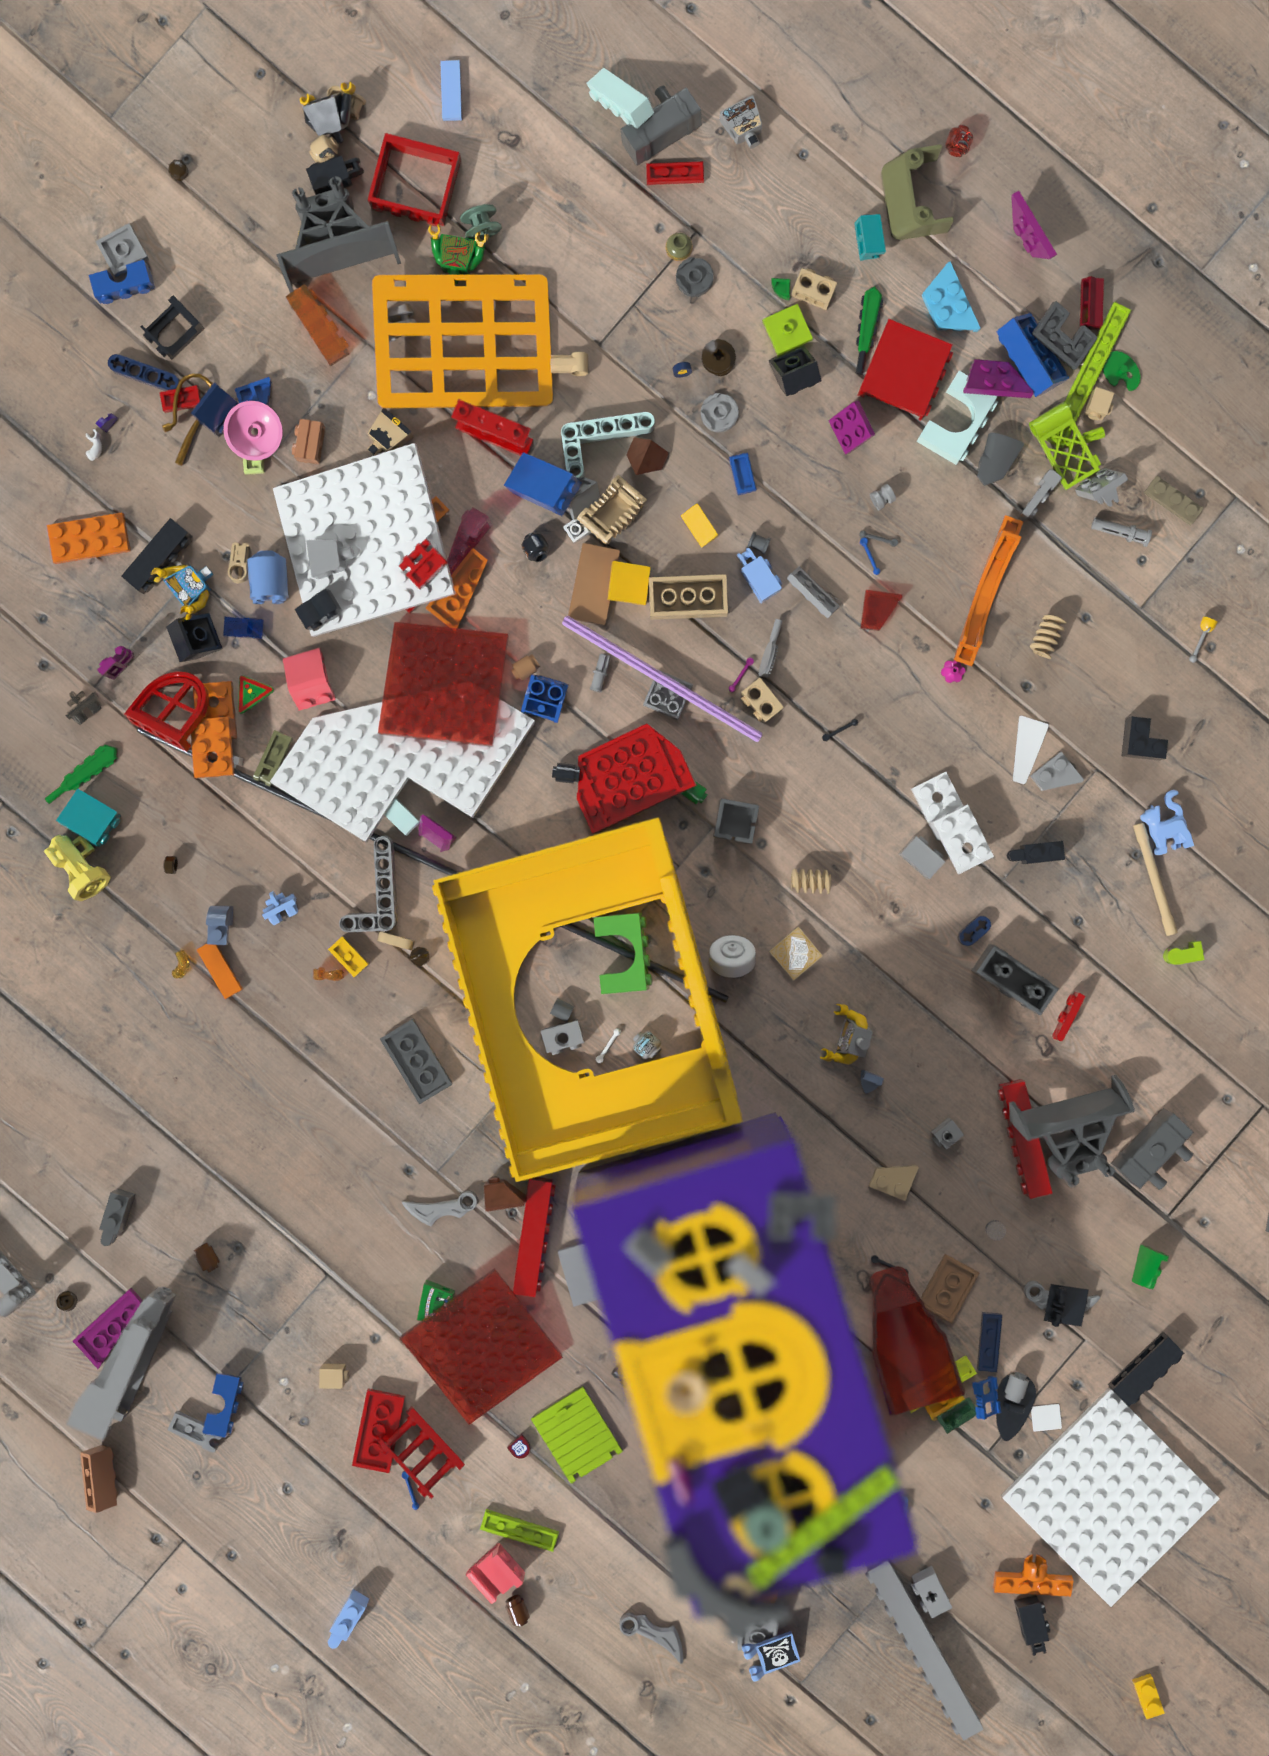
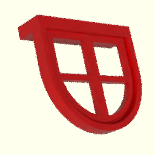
[124,672,209,752]

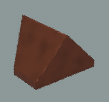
[626,437,669,475]

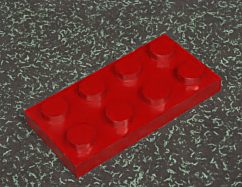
[352,1388,405,1473]

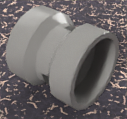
[870,484,896,510]

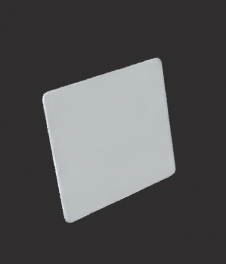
[1031,1404,1062,1432]

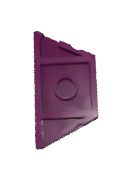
[1011,190,1057,259]
[963,359,1034,398]

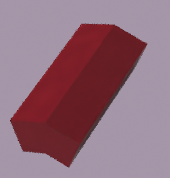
[1080,276,1104,330]

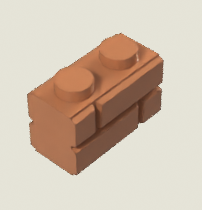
[292,419,325,465]

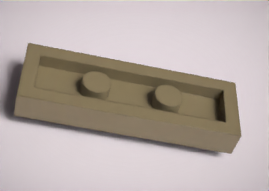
[1144,476,1204,526]

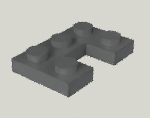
[1032,301,1098,370]
[769,1193,836,1239]

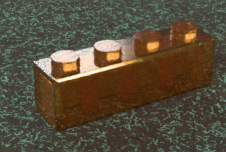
[285,284,349,367]

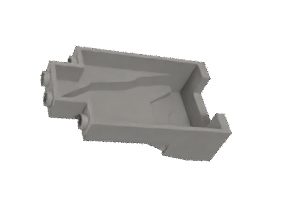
[66,1287,176,1440]

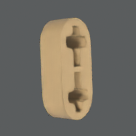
[377,931,415,950]

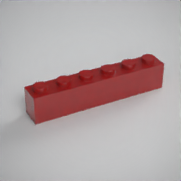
[997,1079,1053,1199]
[513,1177,556,1297]

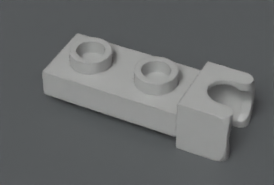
[1018,469,1062,521]
[167,1410,222,1453]

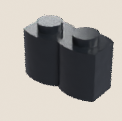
[295,589,342,631]

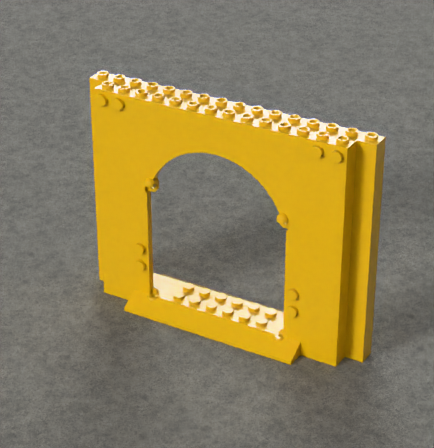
[432,818,743,1182]

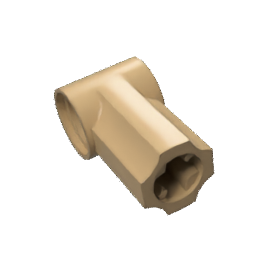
[550,352,588,376]

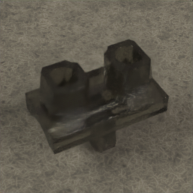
[65,691,102,725]

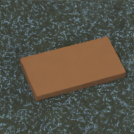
[568,543,620,626]

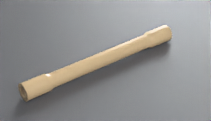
[1133,823,1178,936]

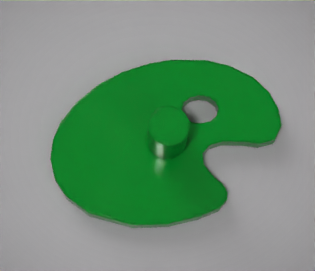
[1103,351,1141,391]

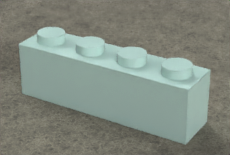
[587,68,654,128]

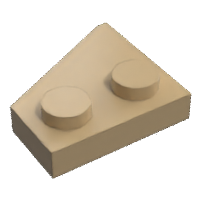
[869,1165,919,1201]

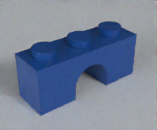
[89,260,155,304]
[202,1373,244,1438]

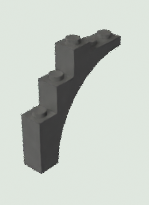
[664,1535,790,1641]

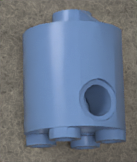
[247,550,289,604]

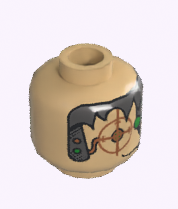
[309,135,339,163]

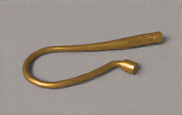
[162,373,213,466]

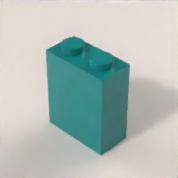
[56,788,121,848]

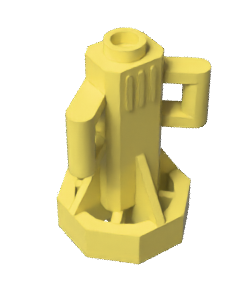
[44,835,111,901]

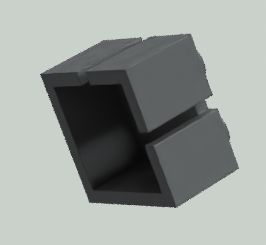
[713,798,759,844]

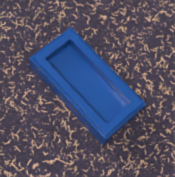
[729,453,757,495]

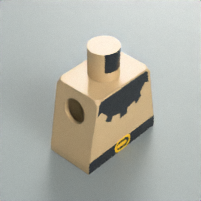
[367,408,414,456]

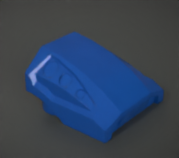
[521,674,569,723]

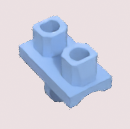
[262,891,298,925]

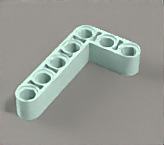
[561,412,654,480]

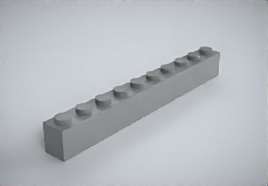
[865,1561,984,1741]

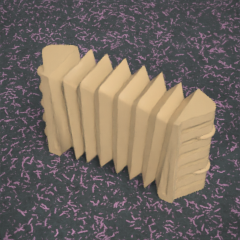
[577,475,647,544]

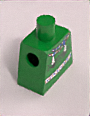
[417,1280,464,1321]

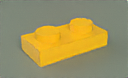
[328,936,369,977]
[1132,1674,1165,1719]

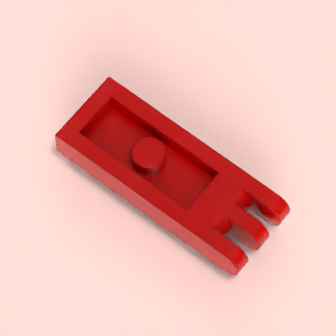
[1052,991,1086,1041]

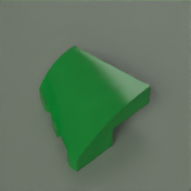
[1131,1244,1169,1289]

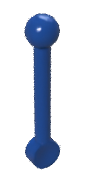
[860,538,881,575]
[402,1471,419,1510]

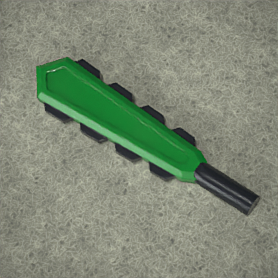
[856,286,883,374]

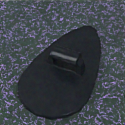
[996,1373,1036,1441]

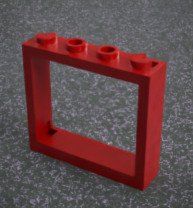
[368,133,461,226]

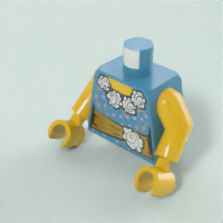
[151,565,214,620]

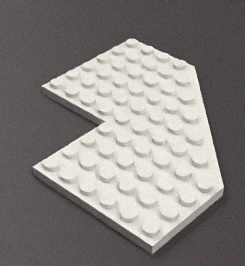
[270,681,535,843]

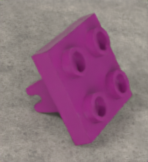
[828,400,876,455]

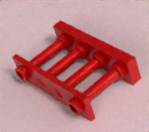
[451,399,534,456]
[378,1406,465,1499]

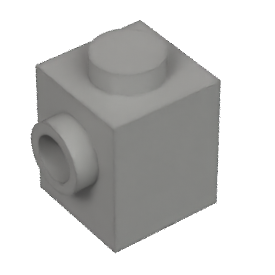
[931,1117,964,1149]

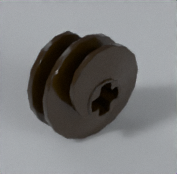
[701,339,736,376]

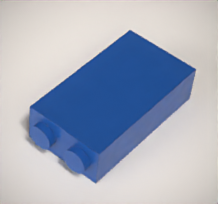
[504,452,582,516]

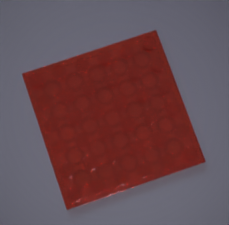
[378,622,509,747]
[400,1268,563,1425]

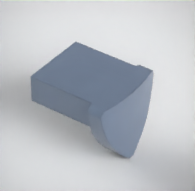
[860,1070,884,1093]

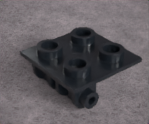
[1044,1284,1089,1327]
[710,1462,768,1524]

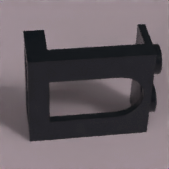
[140,295,205,360]

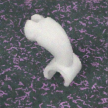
[86,429,102,461]

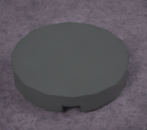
[676,257,714,297]

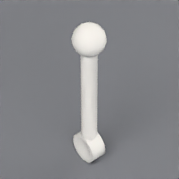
[596,1028,621,1063]

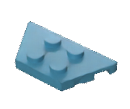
[922,262,981,332]

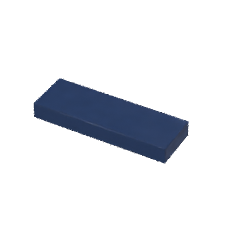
[977,1312,1002,1373]

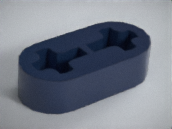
[958,916,991,946]

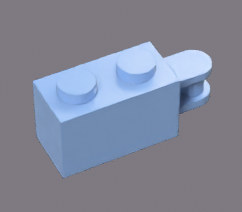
[737,547,782,603]
[328,1589,369,1649]

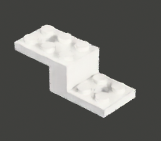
[911,772,994,874]

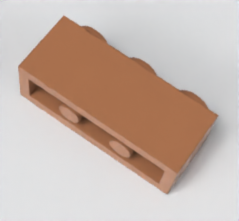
[80,1445,118,1513]

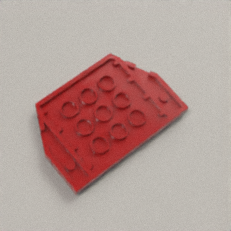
[577,723,697,834]

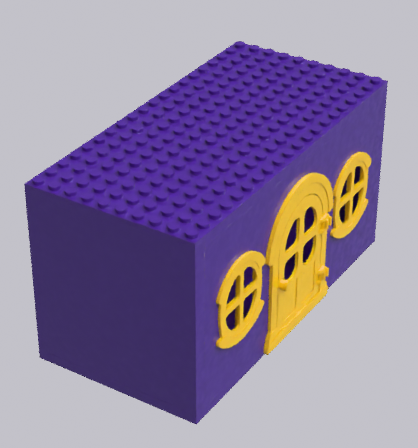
[570,1112,919,1619]

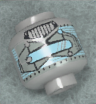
[633,1031,662,1060]

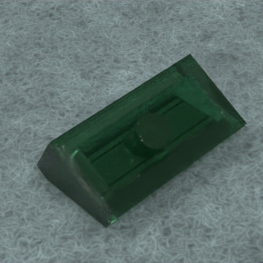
[937,1397,976,1434]

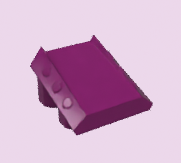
[418,814,457,852]

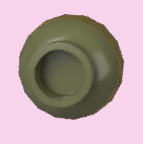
[665,233,693,261]

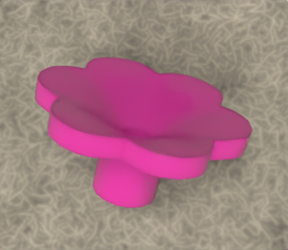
[941,660,965,683]

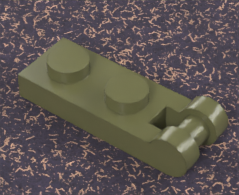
[253,730,293,787]

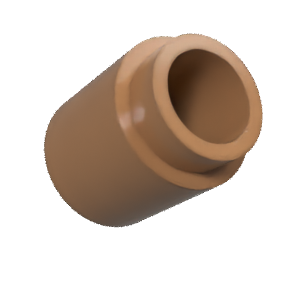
[511,654,540,681]

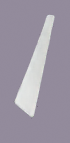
[1013,716,1049,784]

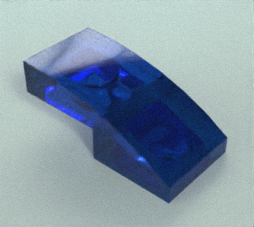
[223,616,264,639]

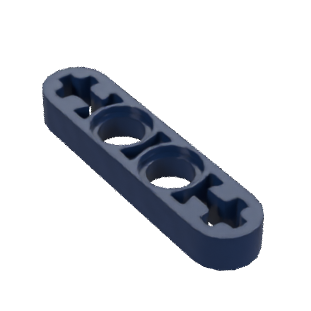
[108,354,180,391]

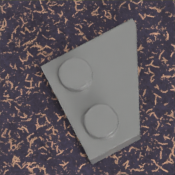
[1030,752,1084,791]

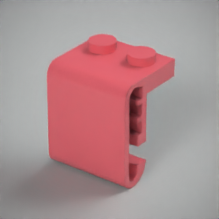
[283,647,336,711]
[465,1543,525,1604]

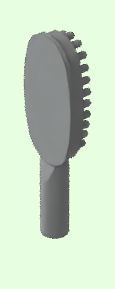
[759,619,783,678]

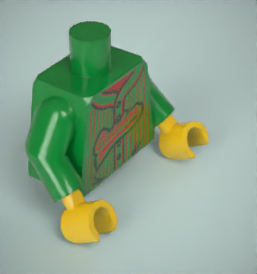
[428,224,489,284]

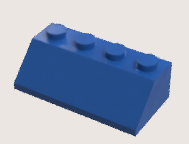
[996,313,1070,397]

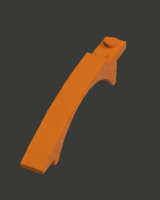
[954,515,1023,667]

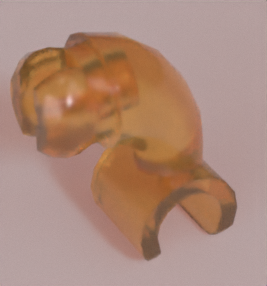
[313,967,344,981]

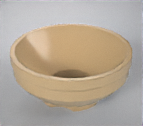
[667,1373,706,1414]

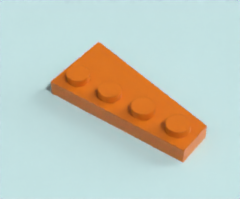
[425,548,488,633]

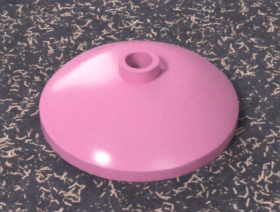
[224,401,283,461]

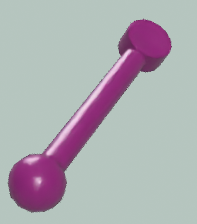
[728,658,754,692]

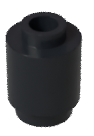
[552,763,580,784]

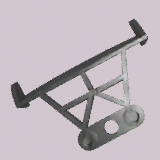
[276,176,401,296]
[1009,1075,1135,1187]

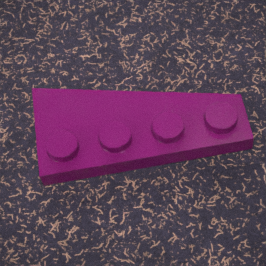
[73,1288,143,1369]

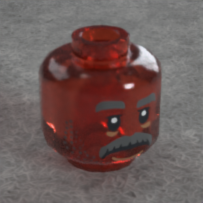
[945,125,973,157]

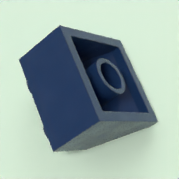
[191,382,239,437]

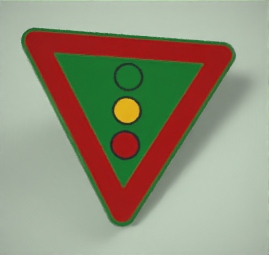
[238,675,274,714]

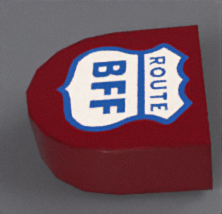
[507,1434,530,1459]

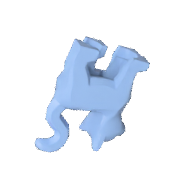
[1140,790,1194,855]

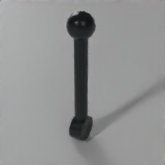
[822,719,858,742]
[871,1255,909,1276]

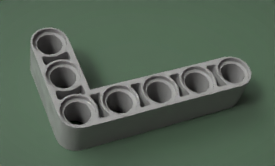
[339,836,397,932]
[0,1251,35,1317]

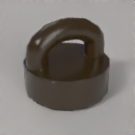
[410,947,430,966]

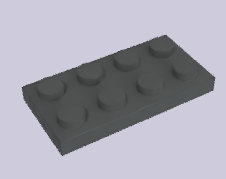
[380,1018,453,1104]

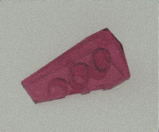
[447,507,492,575]

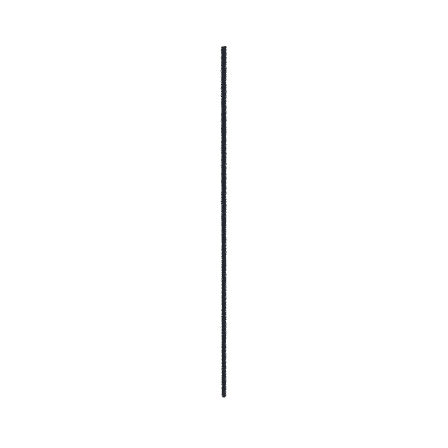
[137,727,729,1003]

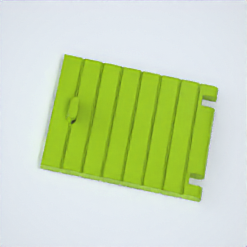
[531,1386,623,1484]

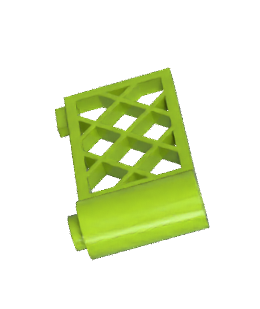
[1029,402,1101,490]

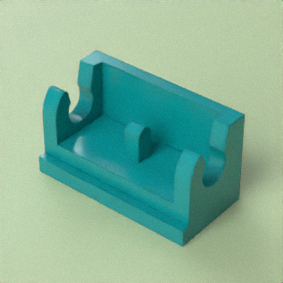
[854,214,886,261]

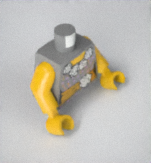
[820,1004,873,1065]

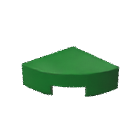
[771,278,791,300]

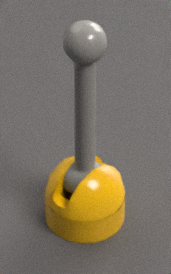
[1189,617,1218,663]

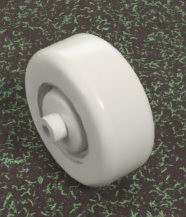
[709,935,756,978]

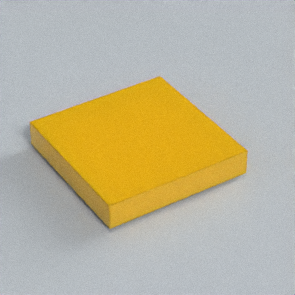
[607,561,650,606]

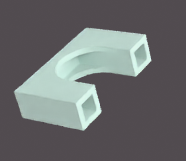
[917,371,998,465]

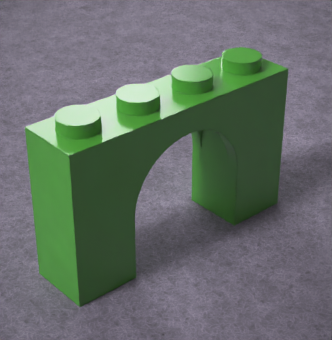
[594,913,652,994]

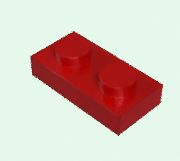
[159,385,201,413]

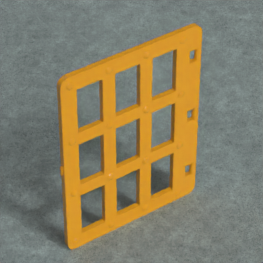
[372,274,553,408]

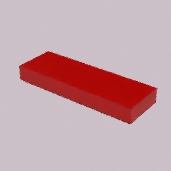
[646,161,704,185]

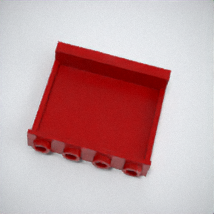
[857,319,953,421]

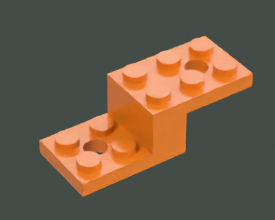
[191,681,237,778]

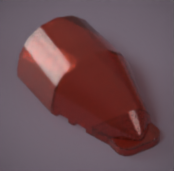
[869,1266,966,1417]

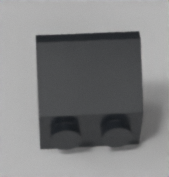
[768,345,822,396]
[166,613,223,662]

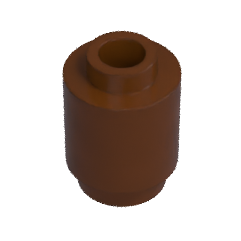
[193,1243,220,1273]
[505,1595,530,1627]

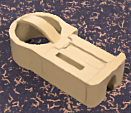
[228,542,251,584]

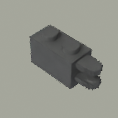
[99,1188,136,1246]

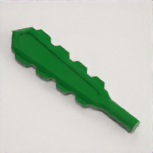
[45,745,117,804]

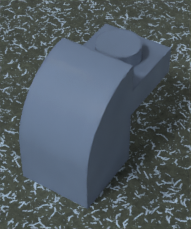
[206,906,233,945]

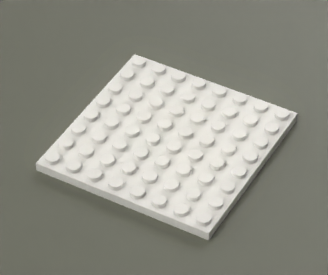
[273,443,456,637]
[1001,1388,1220,1607]

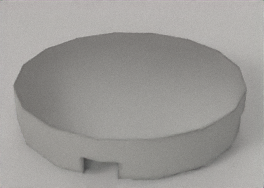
[701,393,739,432]

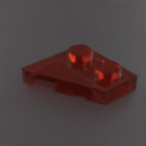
[860,590,902,631]

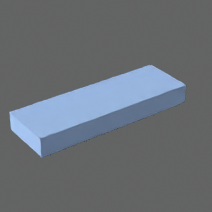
[441,60,462,121]

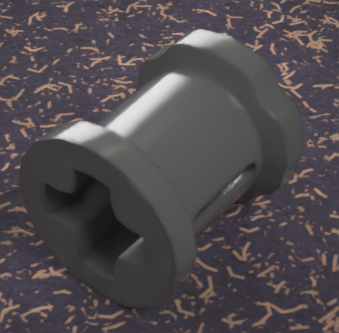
[747,531,771,554]

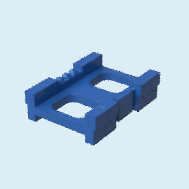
[972,1376,1001,1420]

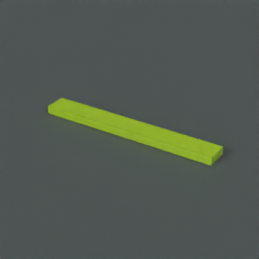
[1046,301,1131,448]
[746,1464,899,1588]

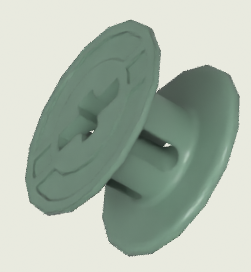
[460,204,502,240]
[744,1501,788,1552]

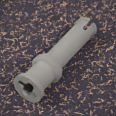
[1091,517,1152,547]

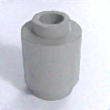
[1005,1372,1029,1403]

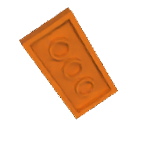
[47,512,131,564]

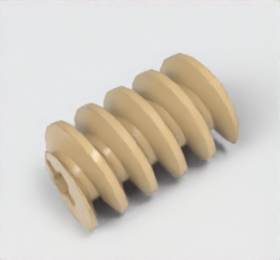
[1030,615,1067,659]
[791,869,831,894]

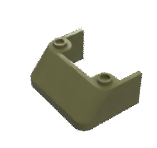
[881,144,954,240]

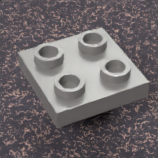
[1075,468,1128,507]

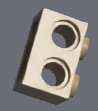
[791,268,837,310]
[741,678,784,724]

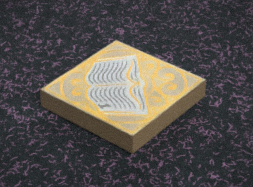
[769,927,823,980]

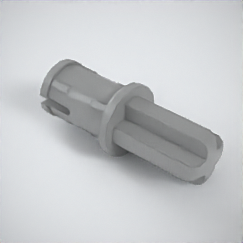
[590,654,610,693]

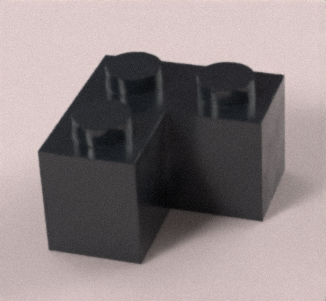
[1121,716,1168,761]

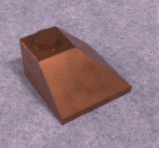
[484,1177,526,1212]

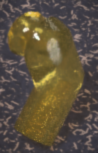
[172,950,190,979]

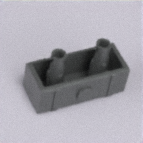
[620,85,702,166]
[971,944,1059,1015]
[1110,1108,1194,1190]

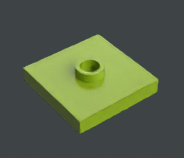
[762,304,813,356]

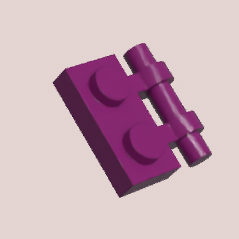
[97,646,134,680]

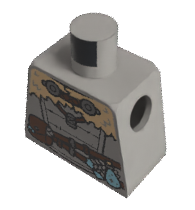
[719,95,762,149]

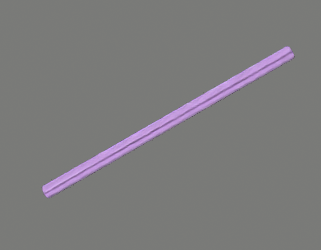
[562,616,762,742]

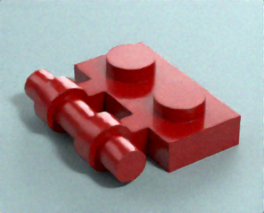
[398,538,448,590]

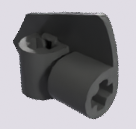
[977,433,1024,486]

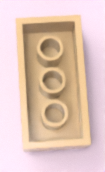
[649,575,728,620]

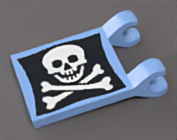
[742,1631,800,1682]

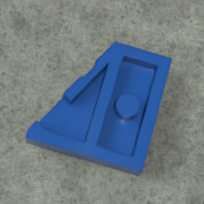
[235,377,272,406]

